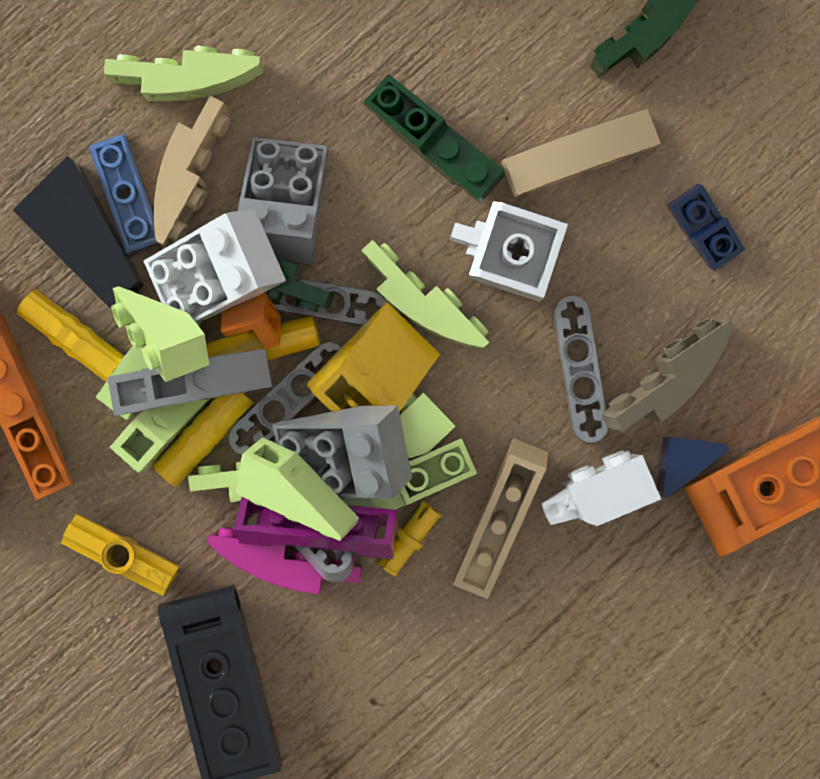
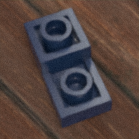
[667,184,745,271]

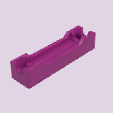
[234,497,399,559]

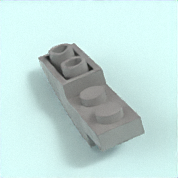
[107,349,273,416]

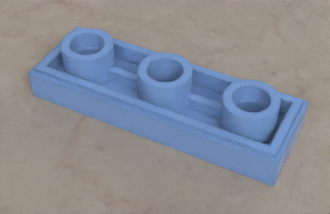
[89,134,159,255]

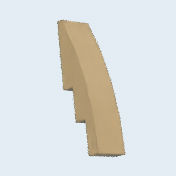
[501,109,661,197]

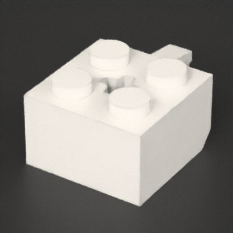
[450,201,568,302]
[541,450,661,526]

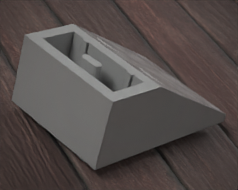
[238,137,328,265]
[272,405,412,499]

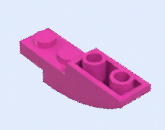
[207,527,362,594]

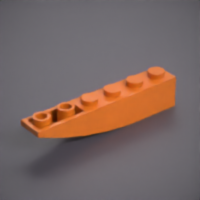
[0,309,73,501]

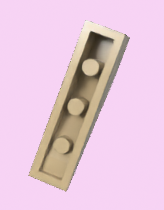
[453,438,549,599]

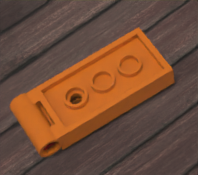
[684,415,820,556]

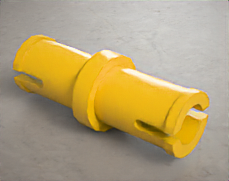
[377,501,442,577]

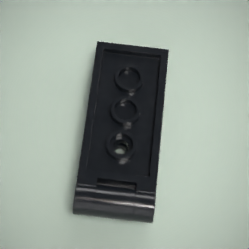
[158,585,283,779]

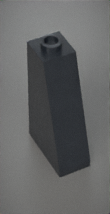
[13,156,144,309]

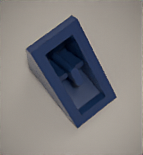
[657,437,729,498]

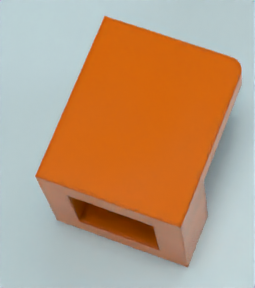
[220,292,281,349]

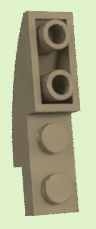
[600,317,734,431]

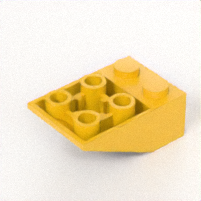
[306,302,440,412]

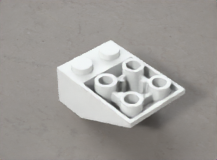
[144,208,286,323]

